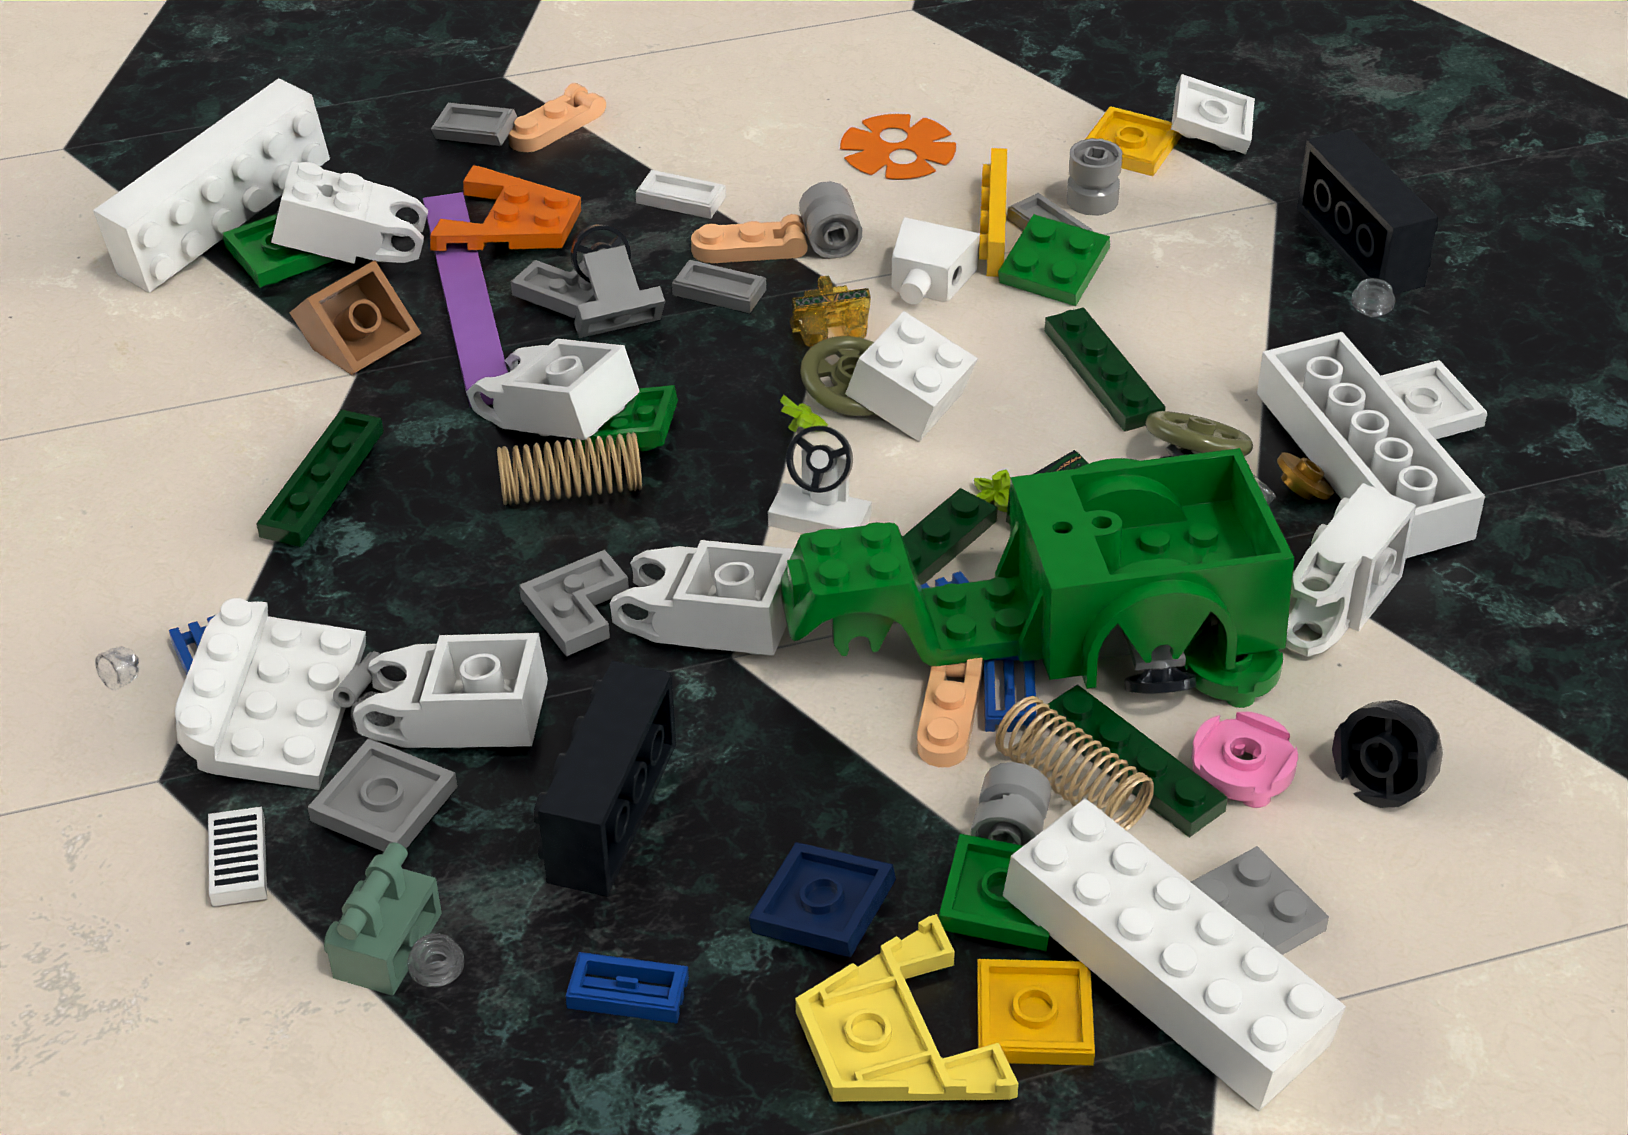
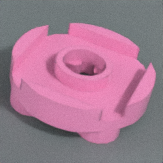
[1191,712,1298,808]

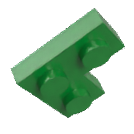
[571,385,678,455]

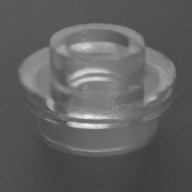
[1351,278,1395,317]
[407,933,464,987]

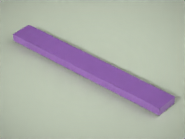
[423,192,508,407]

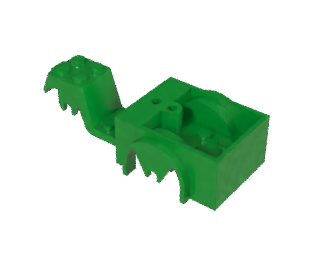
[781,448,1294,689]

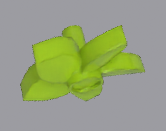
[780,395,828,432]
[974,469,1010,513]

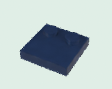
[749,842,896,957]

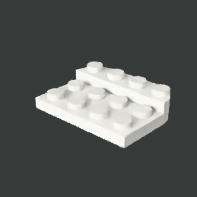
[175,598,366,790]

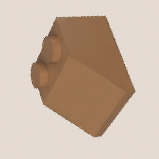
[289,260,422,375]

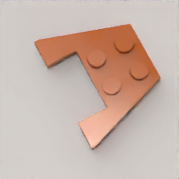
[430,165,581,251]

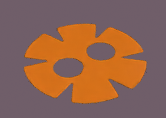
[840,114,956,179]

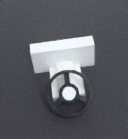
[768,426,872,534]

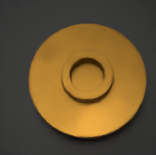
[1277,452,1334,500]

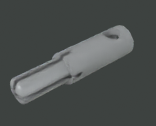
[333,651,380,707]

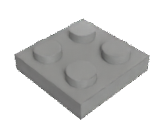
[308,738,457,852]
[1191,846,1329,955]

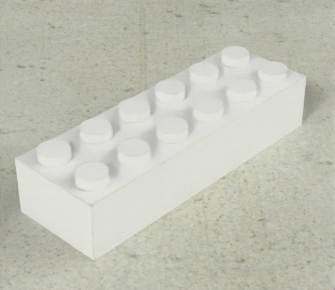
[93,78,330,293]
[1257,332,1485,558]
[1003,798,1346,1111]

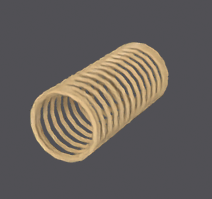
[497,432,642,506]
[995,696,1154,831]

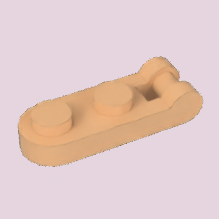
[508,83,606,152]
[691,214,808,263]
[917,658,984,767]

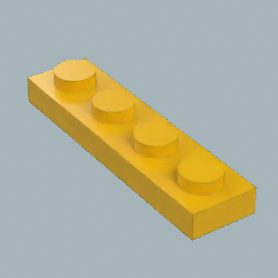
[979,148,1007,277]

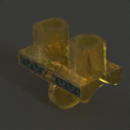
[790,275,871,346]

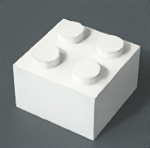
[845,311,978,442]

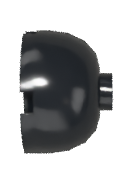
[1332,700,1443,808]

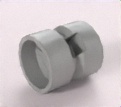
[1067,138,1122,216]
[799,181,863,259]
[971,762,1052,846]

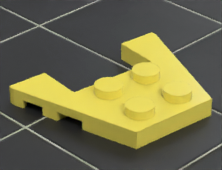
[795,914,1019,1102]

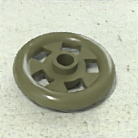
[800,336,876,417]
[1145,411,1253,456]

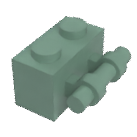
[324,842,442,996]

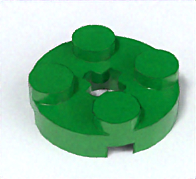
[1181,619,1283,708]

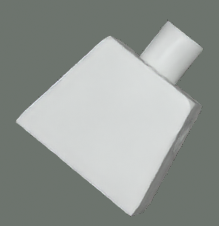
[891,217,980,304]

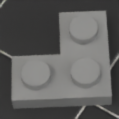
[511,260,596,318]
[519,550,629,656]

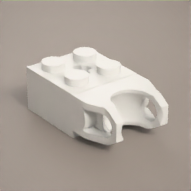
[271,161,428,264]
[466,339,640,440]
[1286,483,1416,657]
[610,540,794,655]
[353,633,548,748]

